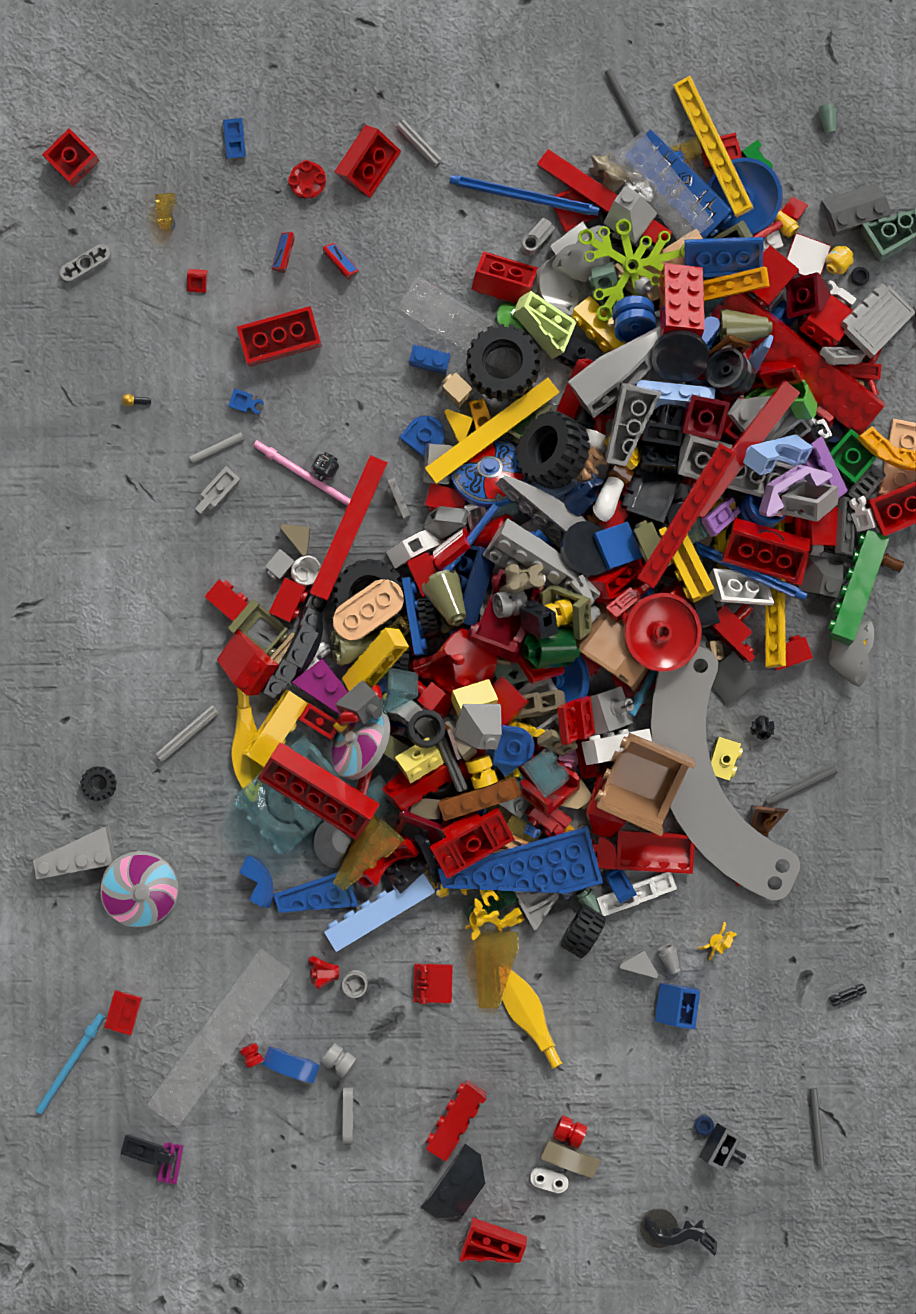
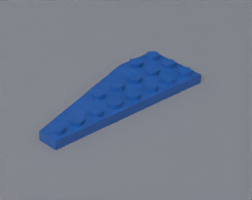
[438,826,603,894]

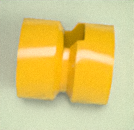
[544,598,573,627]
[466,755,498,789]

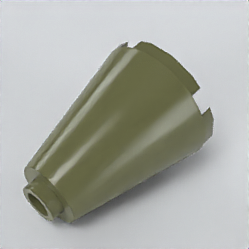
[719,309,772,345]
[422,570,466,626]

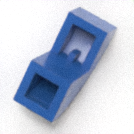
[239,855,273,908]
[263,1046,320,1083]

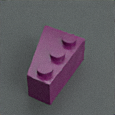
[292,659,349,715]

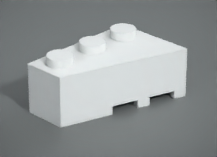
[582,729,652,765]

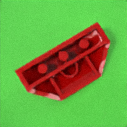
[586,764,626,838]

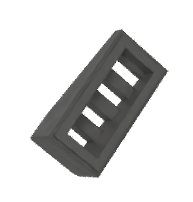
[846,464,886,502]

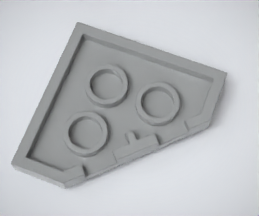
[727,396,792,443]

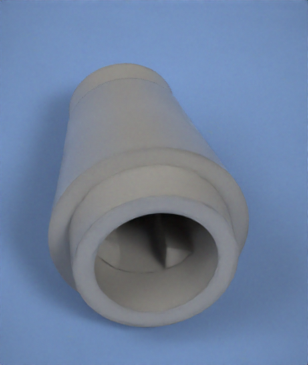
[658,944,680,974]

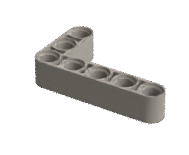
[381,694,444,762]

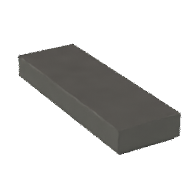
[835,497,855,557]

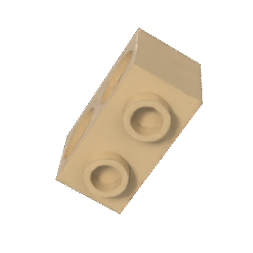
[442,373,473,408]

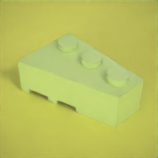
[513,291,577,359]

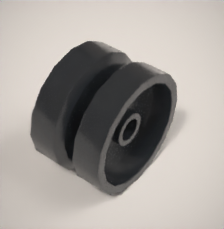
[705,347,756,398]

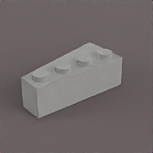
[605,383,662,466]
[33,826,116,880]

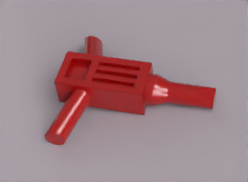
[839,347,883,396]
[595,583,651,624]

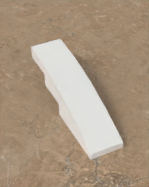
[597,872,677,916]

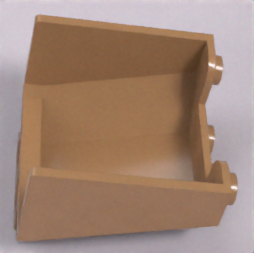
[575,597,649,691]
[595,733,695,836]

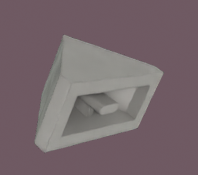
[618,949,658,978]

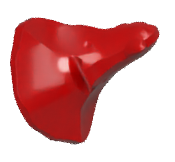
[409,629,497,695]

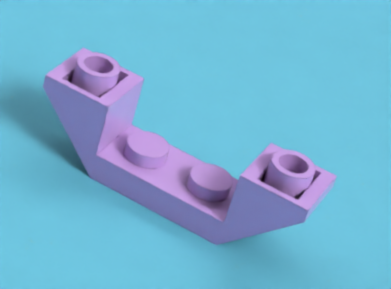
[759,465,833,517]

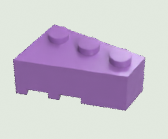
[800,436,848,499]

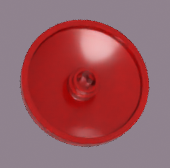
[623,593,701,672]

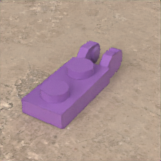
[701,497,740,537]

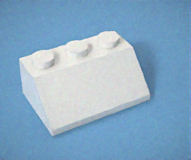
[708,568,774,606]

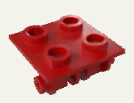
[413,963,453,1004]

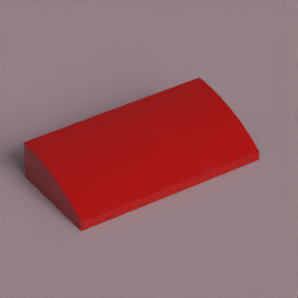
[616,829,695,874]

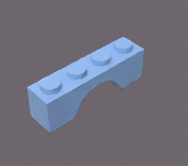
[636,380,715,409]
[743,434,813,475]

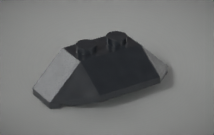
[421,1143,485,1218]

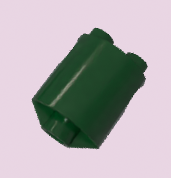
[522,627,580,670]

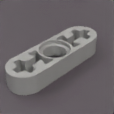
[60,244,111,283]
[343,1087,354,1144]

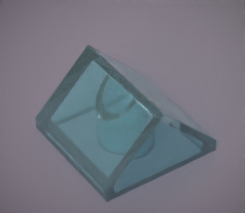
[383,668,418,714]

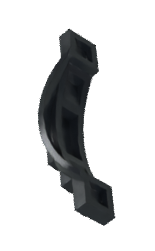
[261,589,327,700]

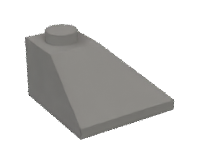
[604,185,657,244]
[454,704,502,749]

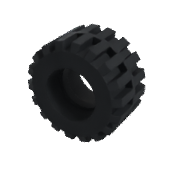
[561,905,606,959]

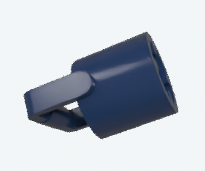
[563,477,605,516]

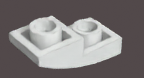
[550,221,589,256]

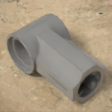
[521,218,555,255]

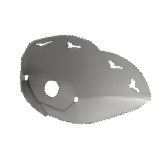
[551,226,610,283]
[536,251,578,316]
[828,621,874,687]

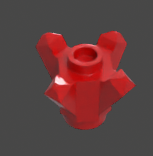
[308,956,339,989]

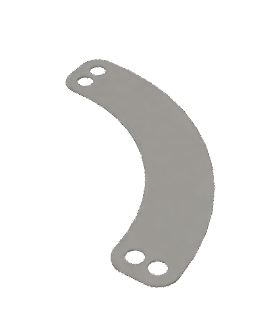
[651,646,800,900]

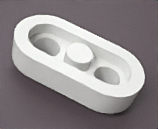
[530,1167,568,1193]

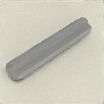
[397,120,441,166]

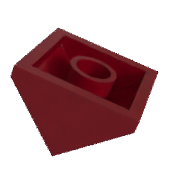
[786,272,831,319]
[682,394,730,441]

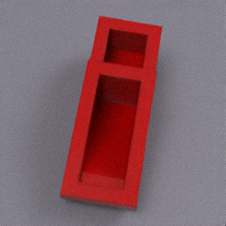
[752,361,803,390]

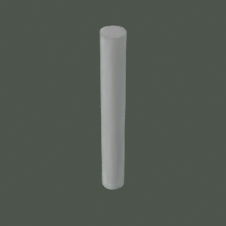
[190,432,244,463]

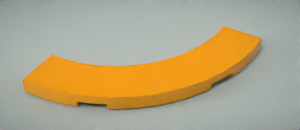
[857,426,916,471]

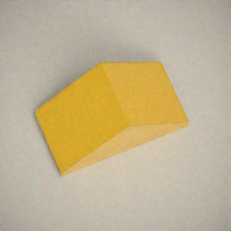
[444,409,473,443]

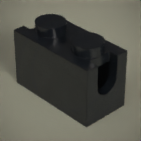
[519,600,558,639]

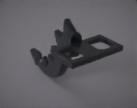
[645,1217,717,1256]

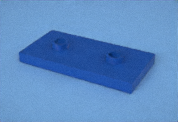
[684,237,763,277]

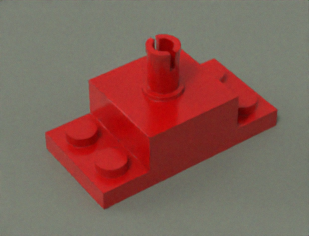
[693,603,755,663]
[430,807,515,879]

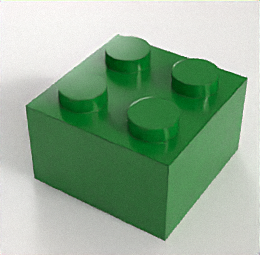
[830,429,877,485]

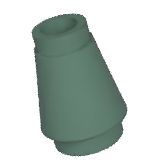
[818,103,836,133]
[575,887,601,912]

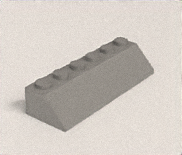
[678,434,797,498]

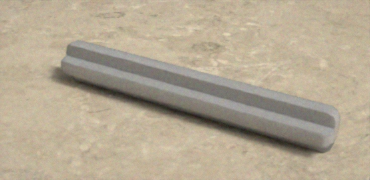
[156,706,219,761]

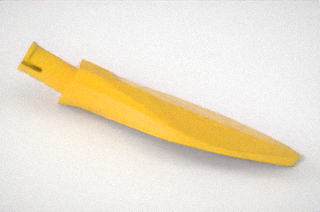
[231,687,264,802]
[498,964,563,1069]

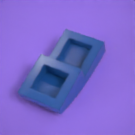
[223,118,246,159]

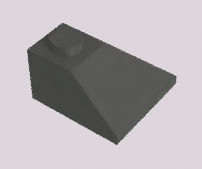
[798,555,843,599]

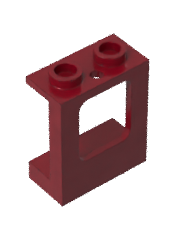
[393,808,451,853]

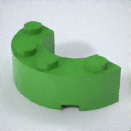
[745,380,817,420]

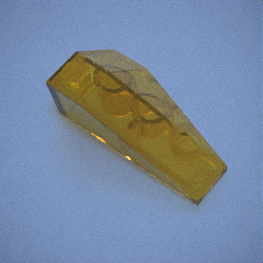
[333,814,404,891]
[475,930,518,1009]

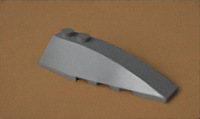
[495,475,586,549]

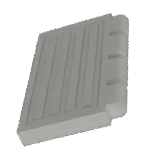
[841,283,916,359]

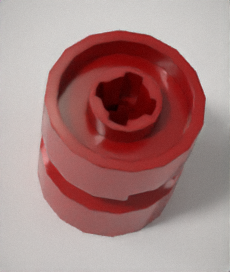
[553,1115,587,1149]

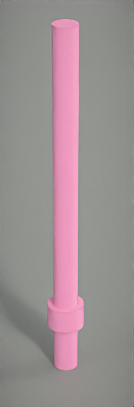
[253,440,351,506]

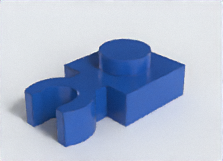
[228,388,264,415]

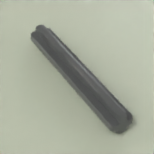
[429,720,467,792]

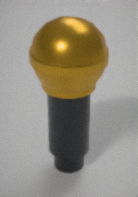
[122,393,151,407]

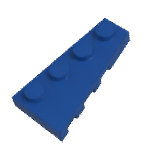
[402,577,429,657]
[273,869,359,913]

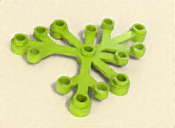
[578,219,684,321]

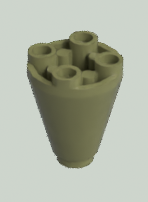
[330,629,378,666]

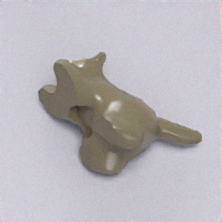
[589,153,644,193]
[499,564,546,594]

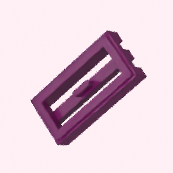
[157,1142,184,1185]

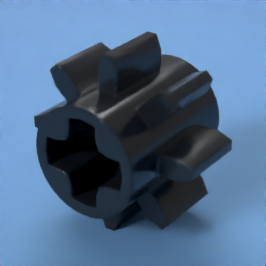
[751,716,775,740]

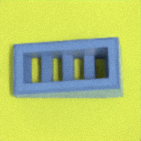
[749,335,773,373]

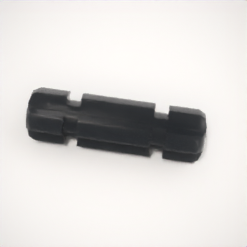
[829,983,867,1007]

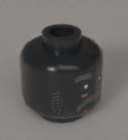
[311,452,339,482]

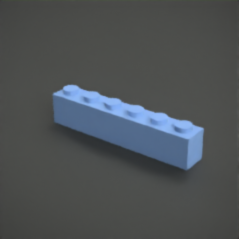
[324,872,436,952]

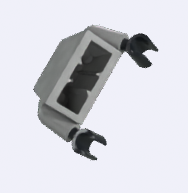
[772,411,827,440]

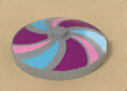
[331,710,390,780]
[100,851,178,927]

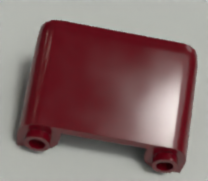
[468,569,544,664]

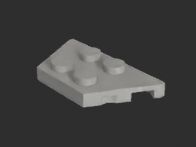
[513,891,559,930]

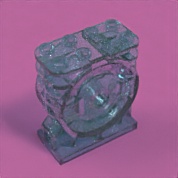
[234,734,351,855]

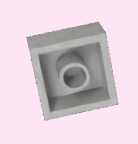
[591,686,634,736]

